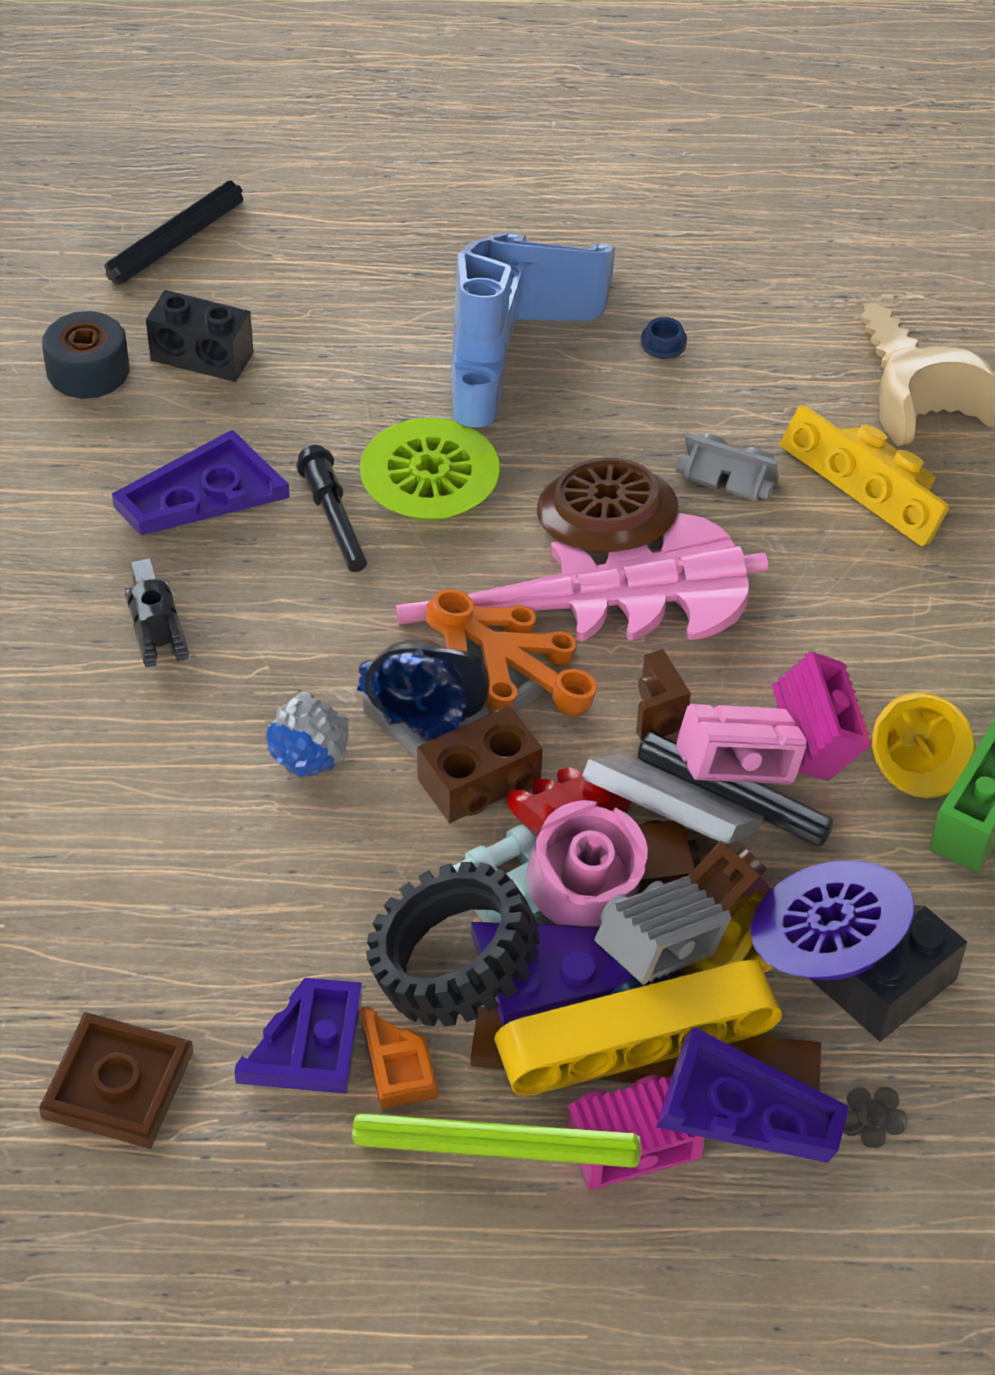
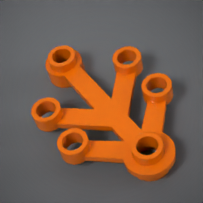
[425,589,597,717]

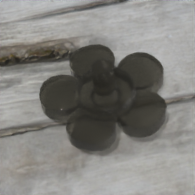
[843,1087,908,1148]

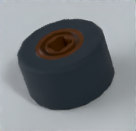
[42,311,130,399]

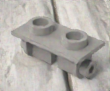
[676,433,780,502]

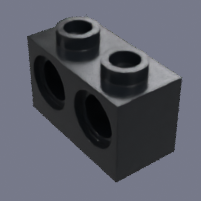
[146,290,254,382]

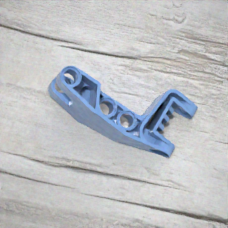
[451,232,615,427]

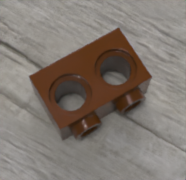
[417,705,543,824]

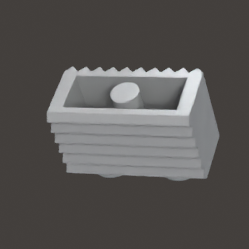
[594,876,731,986]

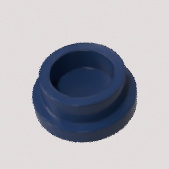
[641,317,687,359]

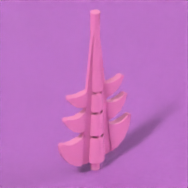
[396,513,768,641]

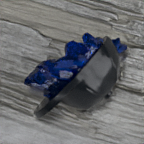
[357,639,490,739]

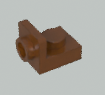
[636,649,691,740]
[687,841,771,918]

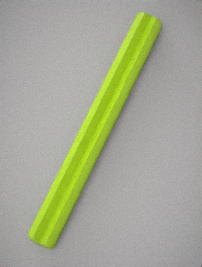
[352,1113,642,1168]

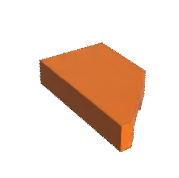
[360,1007,438,1109]

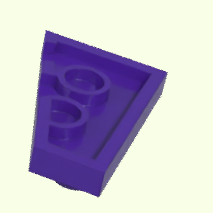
[471,922,668,1026]
[656,1027,849,1163]

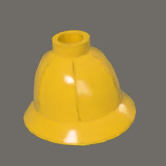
[872,692,976,799]

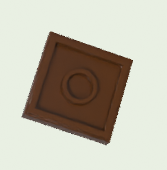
[39,1012,194,1149]

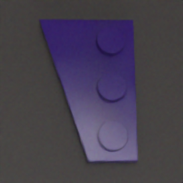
[112,430,290,535]

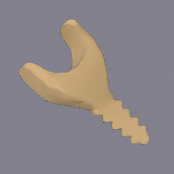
[860,303,995,446]

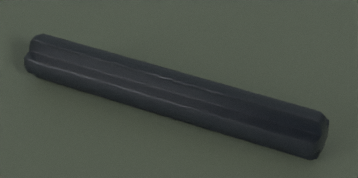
[104,181,244,285]
[638,732,834,846]

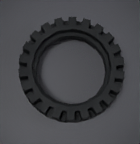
[366,862,540,1026]

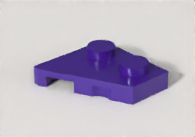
[234,978,362,1094]

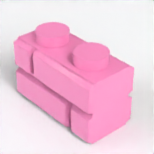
[676,704,807,784]

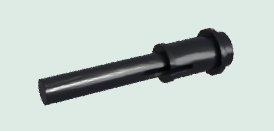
[296,445,367,572]

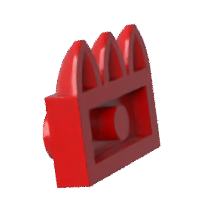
[507,768,632,836]

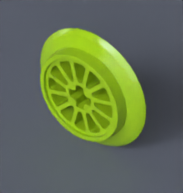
[360,418,500,520]

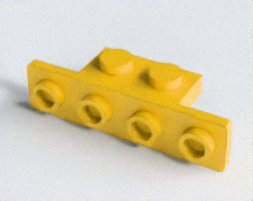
[780,406,949,546]

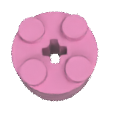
[527,800,648,927]

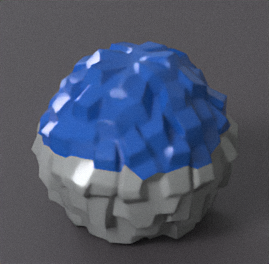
[266,690,349,778]

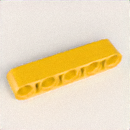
[494,960,782,1096]

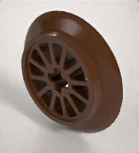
[537,457,678,552]

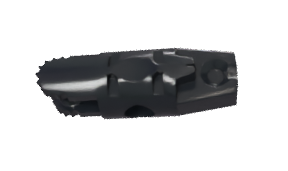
[125,558,189,667]

